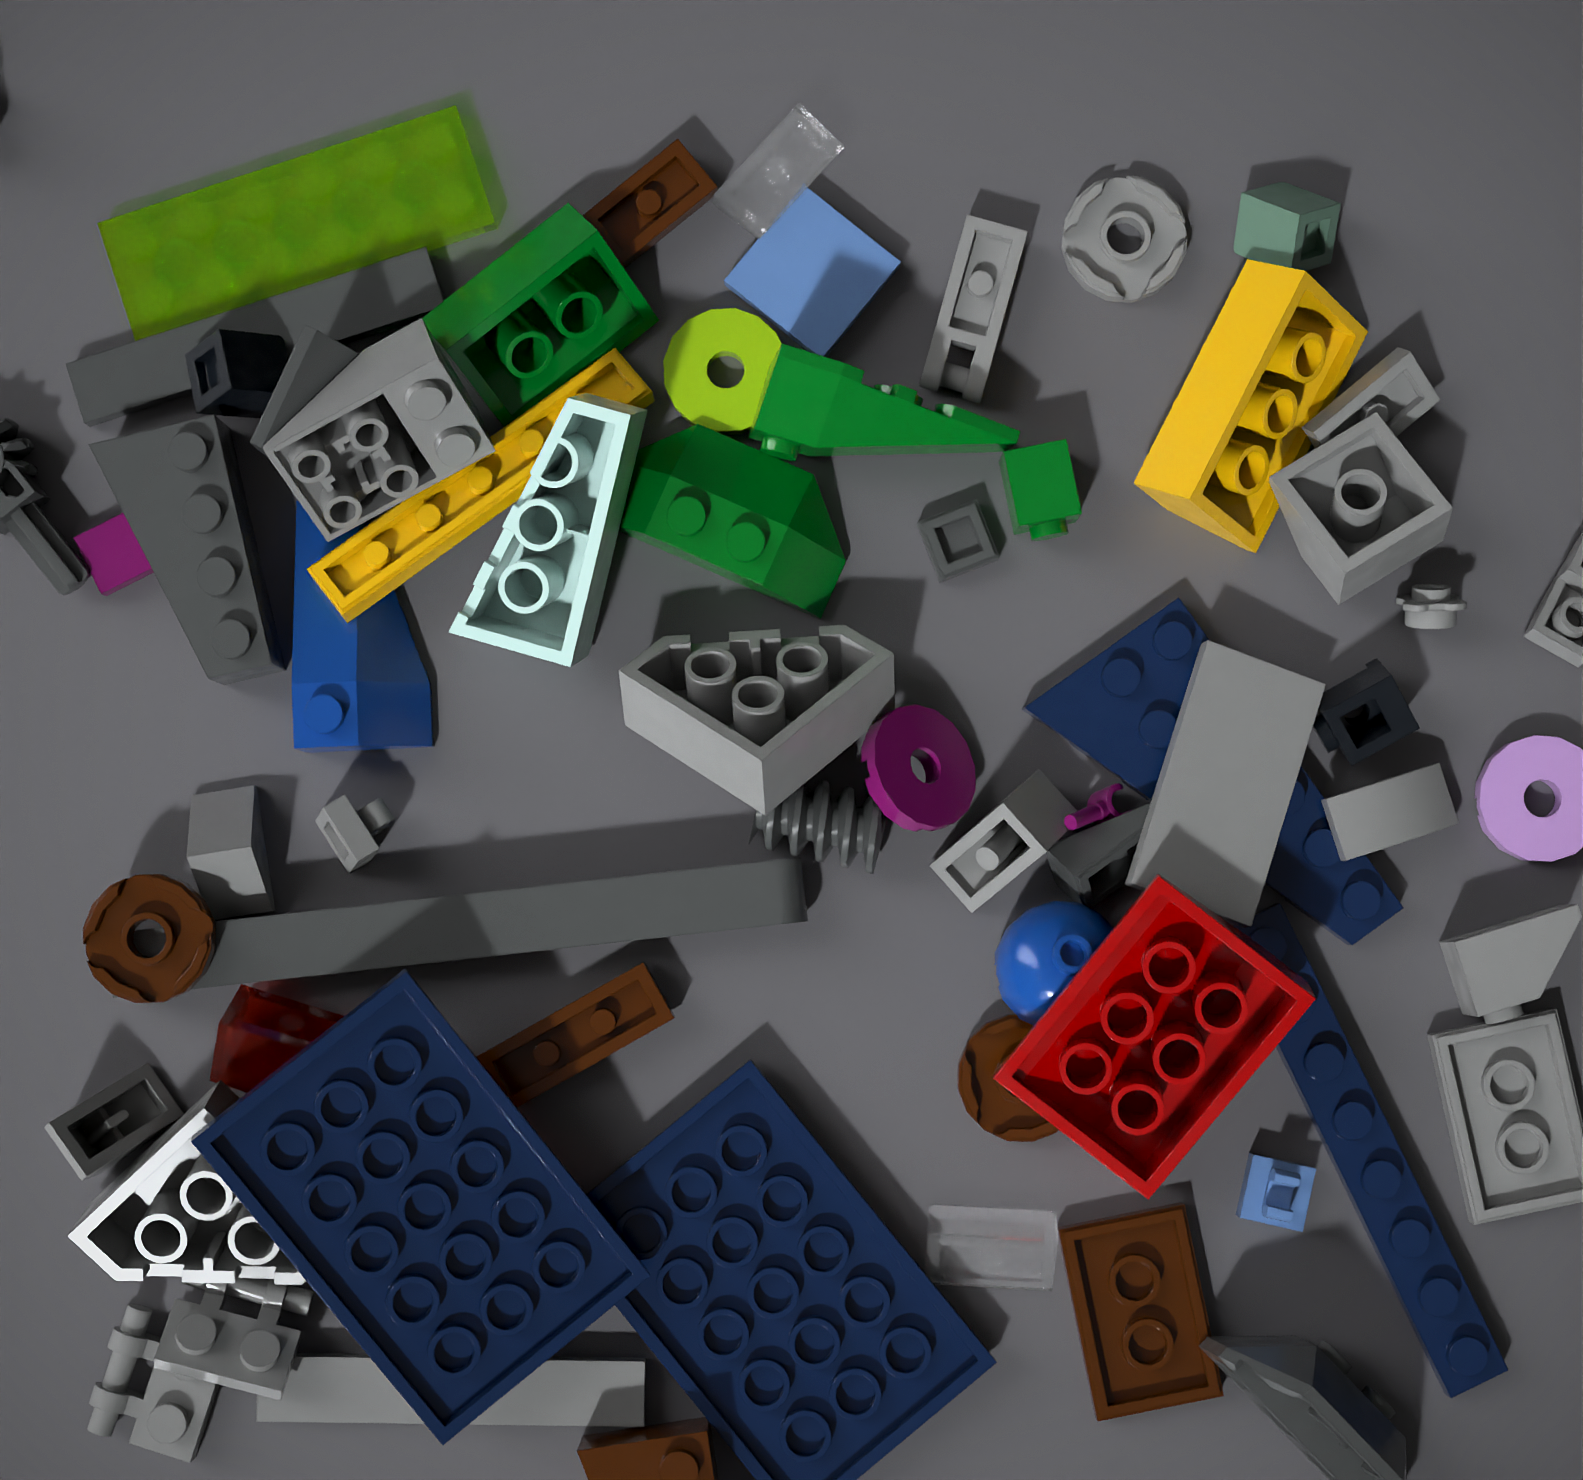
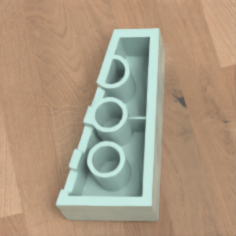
[449,393,647,667]

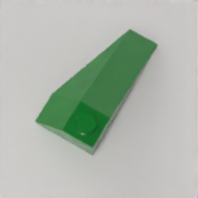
[748,343,1020,461]

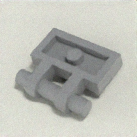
[154,1278,314,1401]
[87,1303,219,1463]

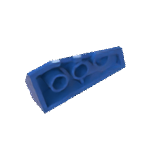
[292,501,434,753]

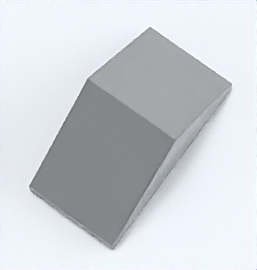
[187,785,275,921]
[44,1062,184,1181]

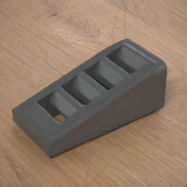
[1046,803,1150,908]

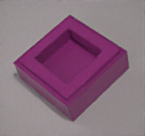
[73,513,154,596]

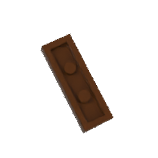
[476,962,675,1107]

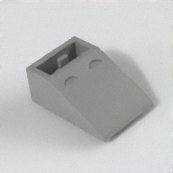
[263,318,496,542]

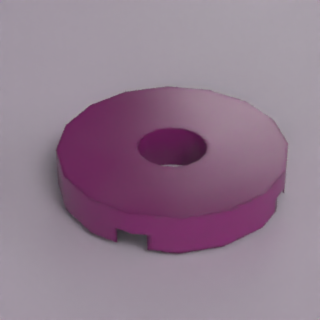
[861,704,976,832]

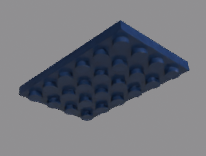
[191,969,651,1445]
[587,1059,997,1480]

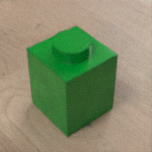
[999,439,1082,541]

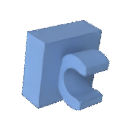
[1236,1152,1316,1232]

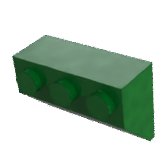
[422,203,659,427]

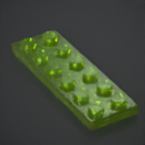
[97,105,498,341]

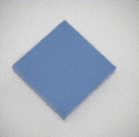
[724,184,901,357]

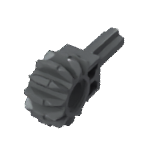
[0,418,90,595]

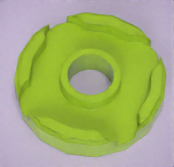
[663,308,782,435]

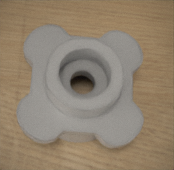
[1396,584,1467,629]

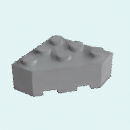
[618,625,895,816]
[68,1080,306,1285]

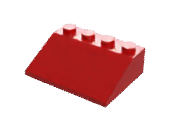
[993,874,1316,1200]

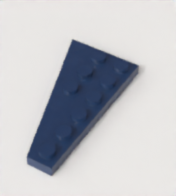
[1022,597,1404,945]

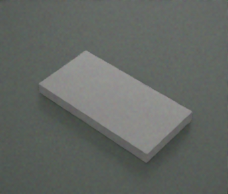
[1125,640,1326,928]

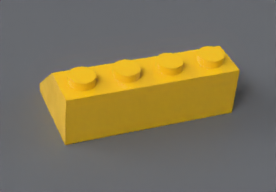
[1133,259,1368,553]

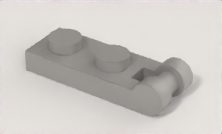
[919,215,1028,404]

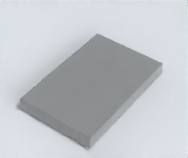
[1427,1008,1583,1225]

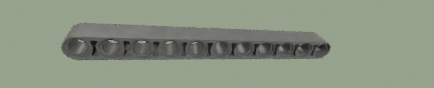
[113,858,808,998]

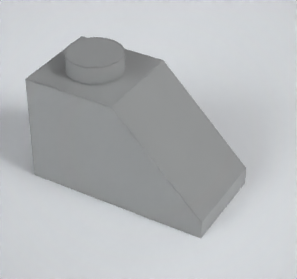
[930,769,1077,913]
[1439,904,1582,1024]

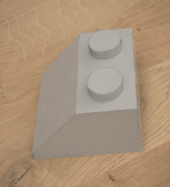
[1269,412,1453,605]

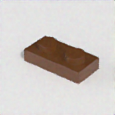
[582,139,718,269]

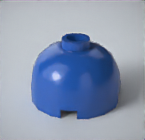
[995,901,1113,1026]

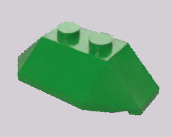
[619,424,846,620]

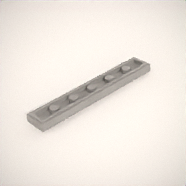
[256,1353,646,1427]

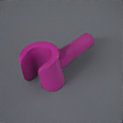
[1064,783,1132,830]

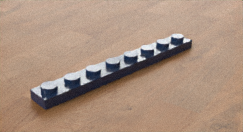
[1232,903,1508,1398]

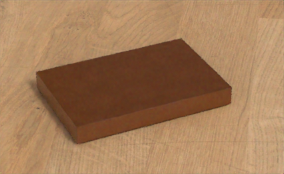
[1056,1202,1224,1421]

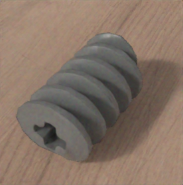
[749,780,887,874]

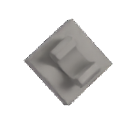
[315,794,395,874]

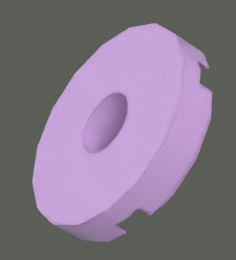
[1475,735,1583,862]

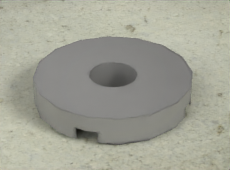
[1061,176,1187,303]

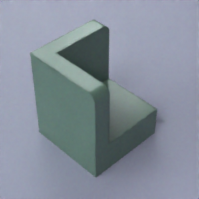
[1233,182,1341,271]

